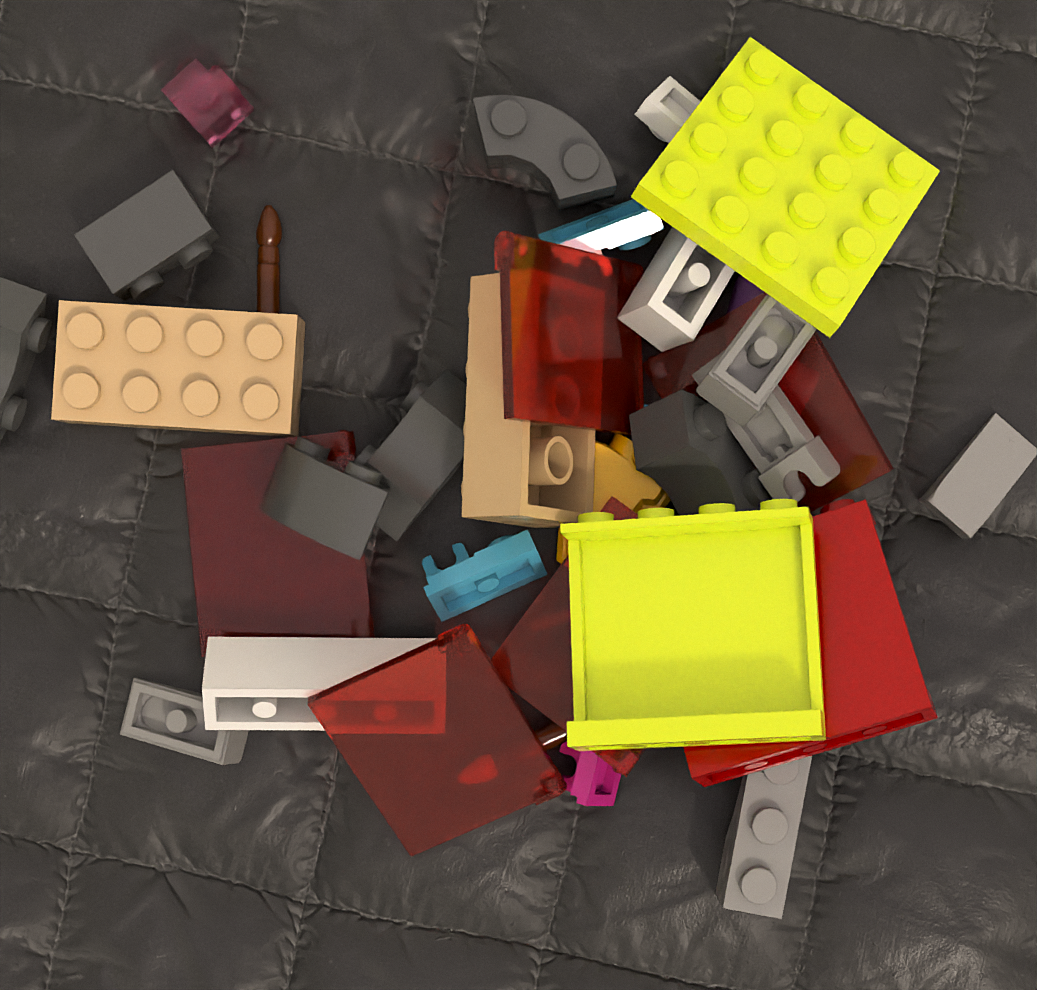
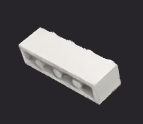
[202,637,446,731]

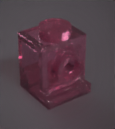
[161,58,255,148]

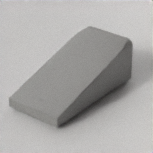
[696,294,817,426]
[918,413,1037,539]
[120,678,249,765]

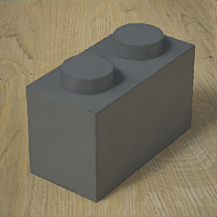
[74,170,221,301]

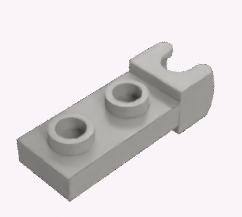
[692,350,840,502]

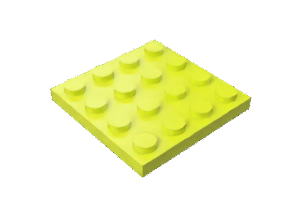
[631,37,940,338]

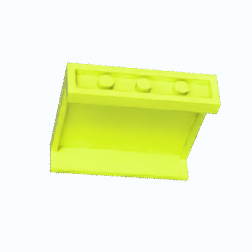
[560,499,826,751]

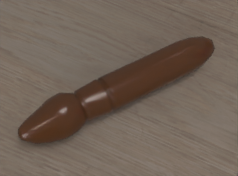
[256,205,282,314]

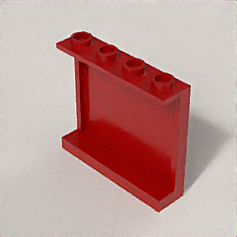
[683,499,938,787]

